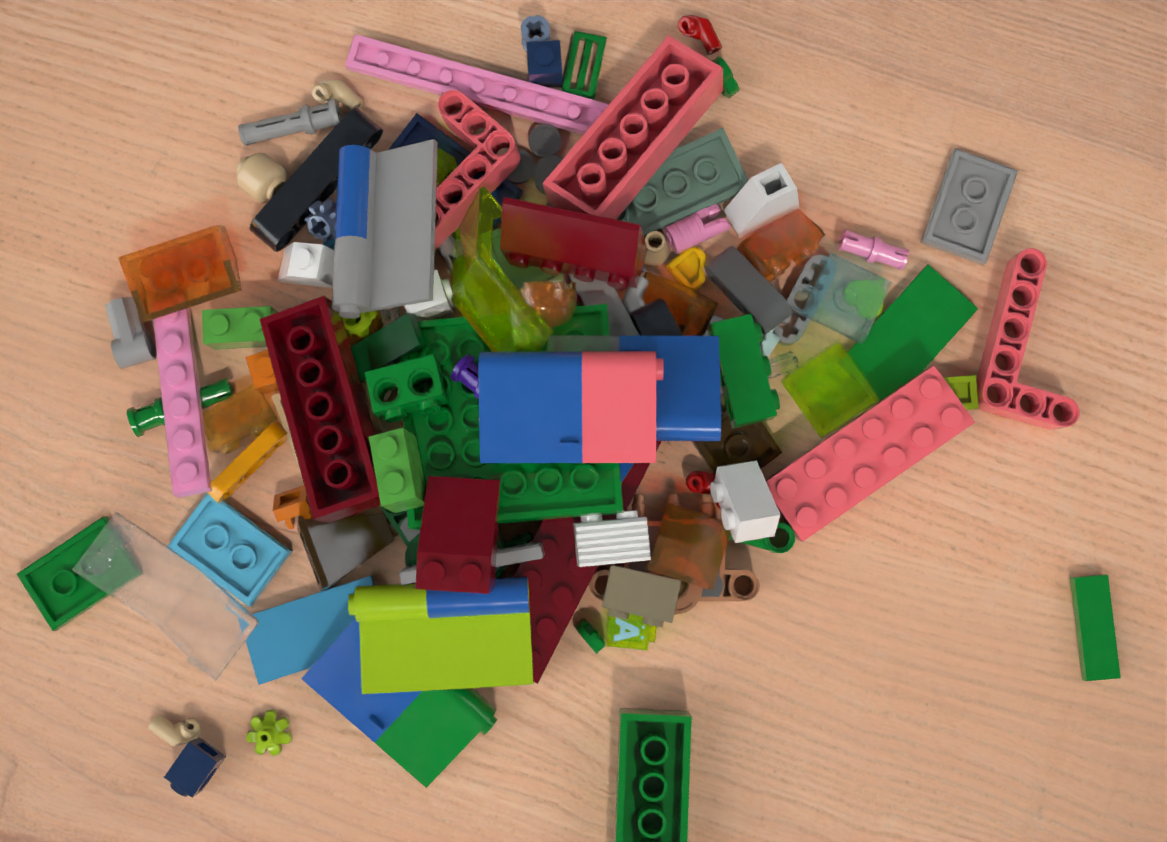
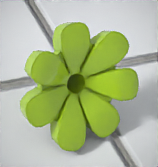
[246,709,292,756]

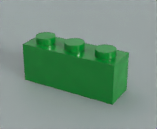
[707,314,780,429]

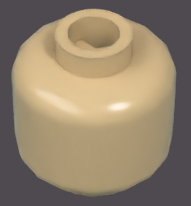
[237,153,287,203]

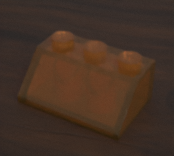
[118,225,242,323]

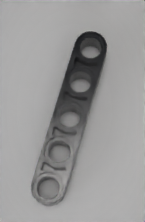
[249,107,383,252]

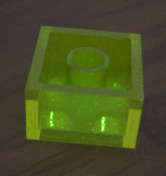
[781,338,879,438]

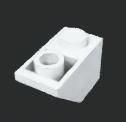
[724,163,800,238]

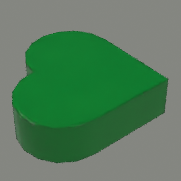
[712,56,740,99]

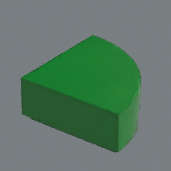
[573,618,605,654]

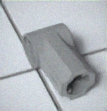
[105,297,157,369]

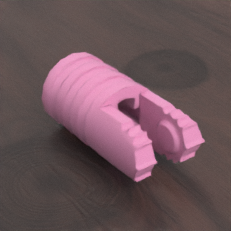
[664,204,731,254]

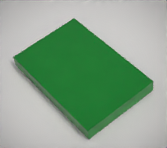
[16,516,144,631]

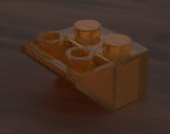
[737,209,825,283]

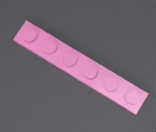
[151,296,212,498]

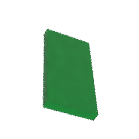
[837,264,978,401]

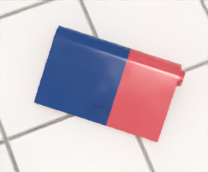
[478,351,664,463]

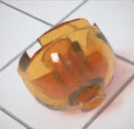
[506,281,577,335]

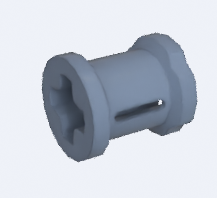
[521,15,551,53]

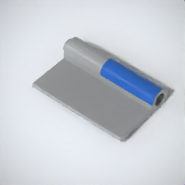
[332,139,438,318]

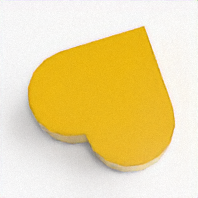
[665,247,706,292]

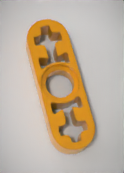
[207,421,288,504]

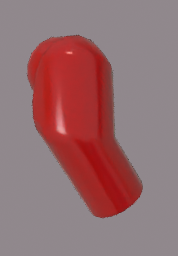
[678,15,722,55]
[686,471,720,508]

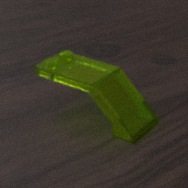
[451,187,553,352]

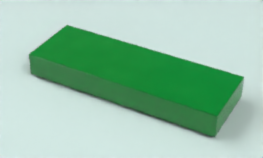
[1070,574,1121,681]

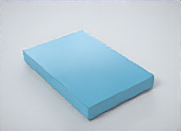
[168,493,293,607]

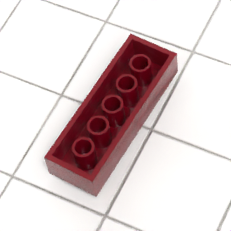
[259,296,381,523]

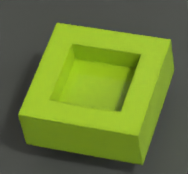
[943,375,979,410]

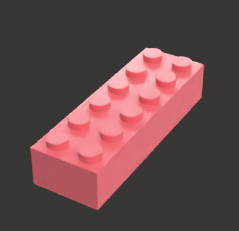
[543,35,723,220]
[765,365,975,542]

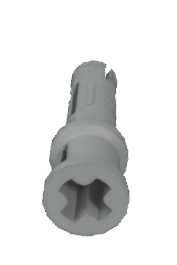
[238,98,342,146]

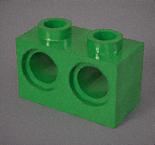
[365,354,449,423]

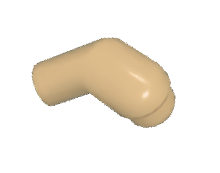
[312,80,364,110]
[148,714,201,746]

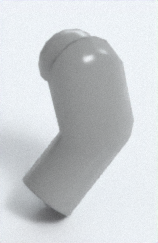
[622,276,649,315]

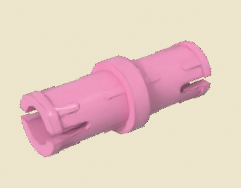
[838,229,909,270]

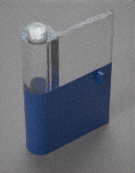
[547,335,721,441]

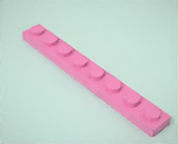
[345,34,609,135]

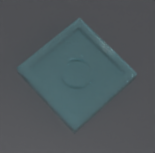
[801,253,892,344]

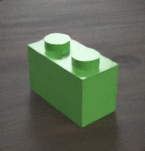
[202,306,278,350]
[369,428,426,513]

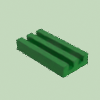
[562,31,607,100]

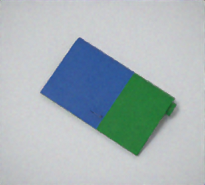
[301,618,497,788]

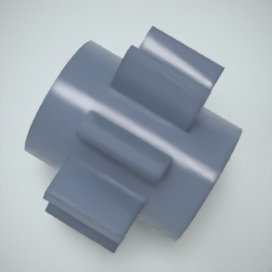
[305,198,337,243]

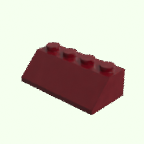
[500,197,647,290]

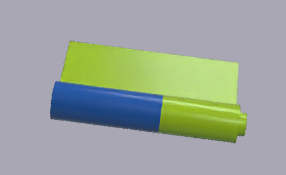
[348,577,534,694]

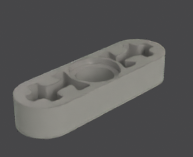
[773,255,835,346]

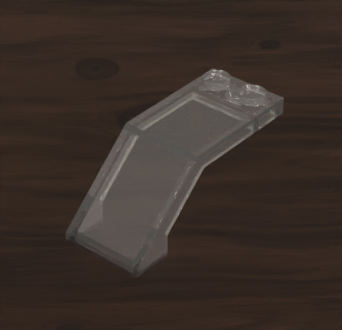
[72,512,259,680]

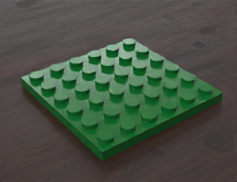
[401,304,624,530]

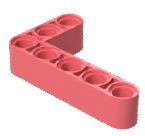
[434,90,521,252]
[976,248,1080,430]

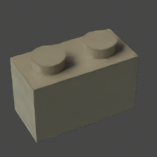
[602,565,681,628]

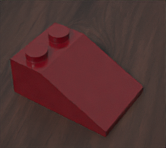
[415,476,501,594]

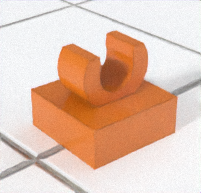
[273,486,312,530]

